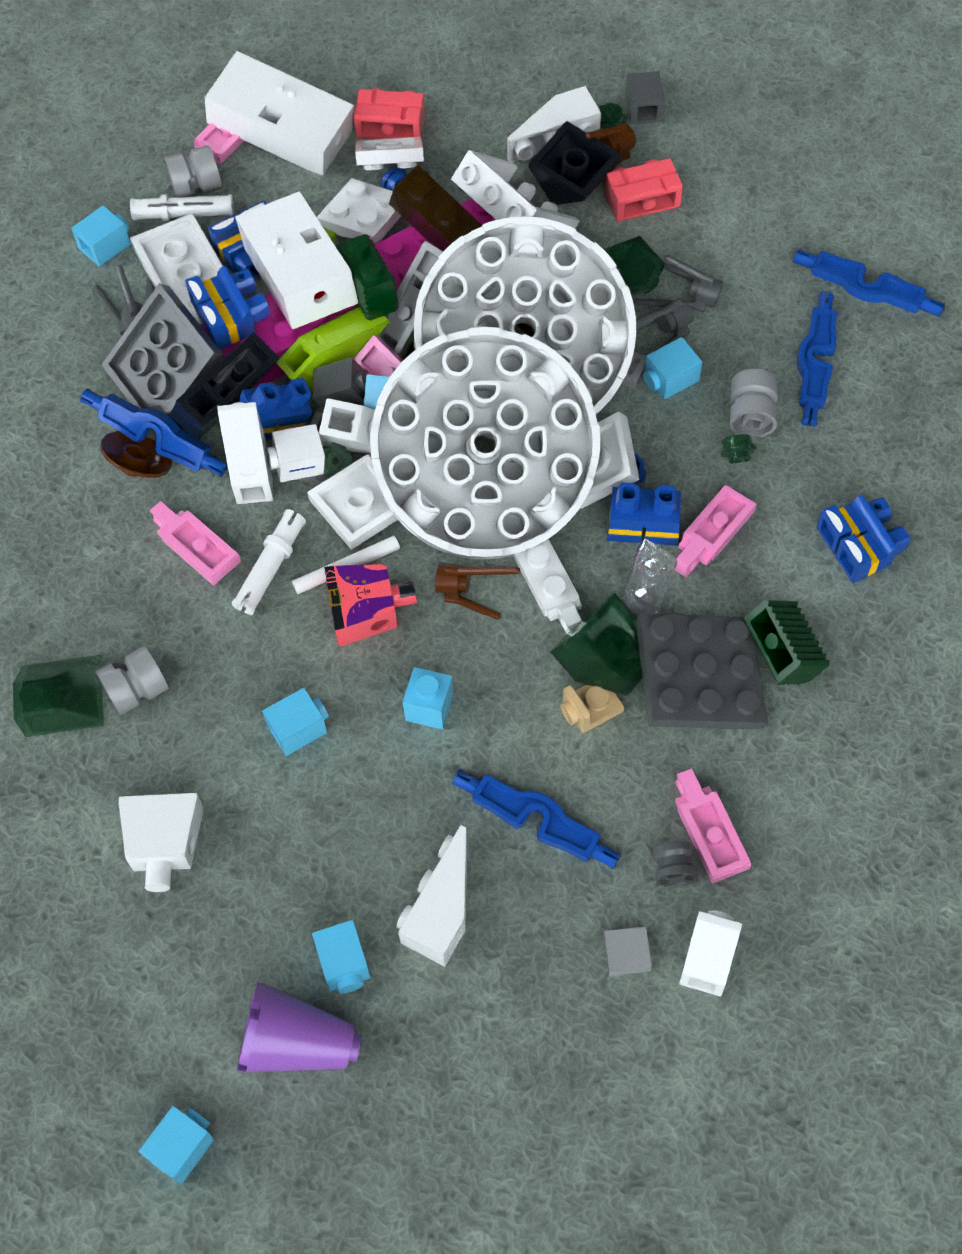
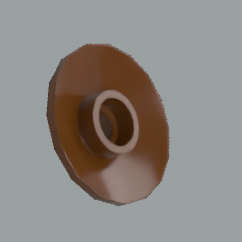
[100,431,172,478]

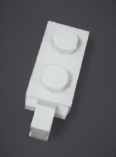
[513,539,582,636]

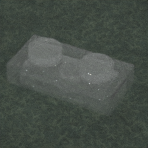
[619,539,677,615]

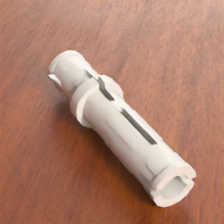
[130,194,234,222]
[232,510,306,615]

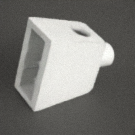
[119,793,203,892]

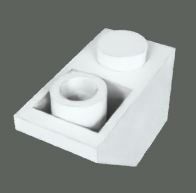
[679,910,742,997]

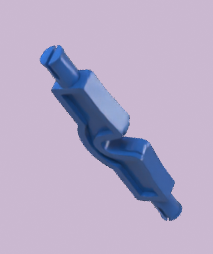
[793,249,945,317]
[797,291,837,427]
[80,388,228,477]
[452,769,621,869]

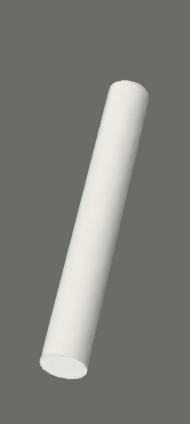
[291,536,400,595]

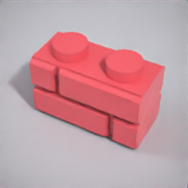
[354,88,425,139]
[604,158,683,222]

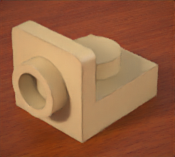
[560,676,624,733]

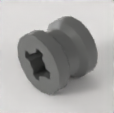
[652,841,698,887]

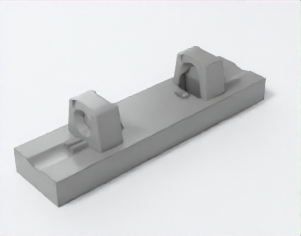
[378,241,443,359]

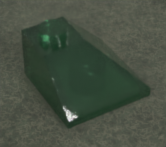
[603,236,666,296]
[550,593,643,696]
[13,655,104,737]

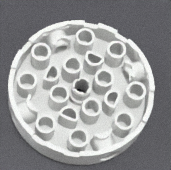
[414,216,636,440]
[370,327,601,559]

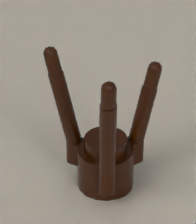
[586,123,636,170]
[435,563,520,620]

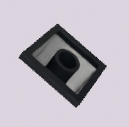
[529,121,622,205]

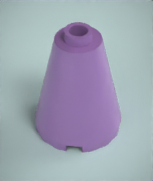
[237,982,361,1073]

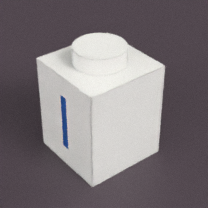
[266,424,325,482]

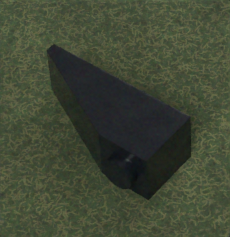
[171,332,280,442]

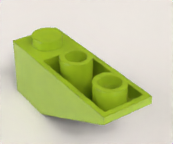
[277,307,390,397]

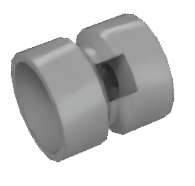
[164,145,222,197]
[729,369,778,437]
[95,645,169,716]

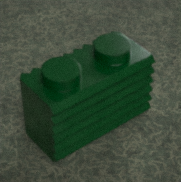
[336,234,399,321]
[744,600,830,685]

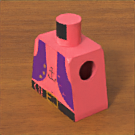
[324,564,417,646]

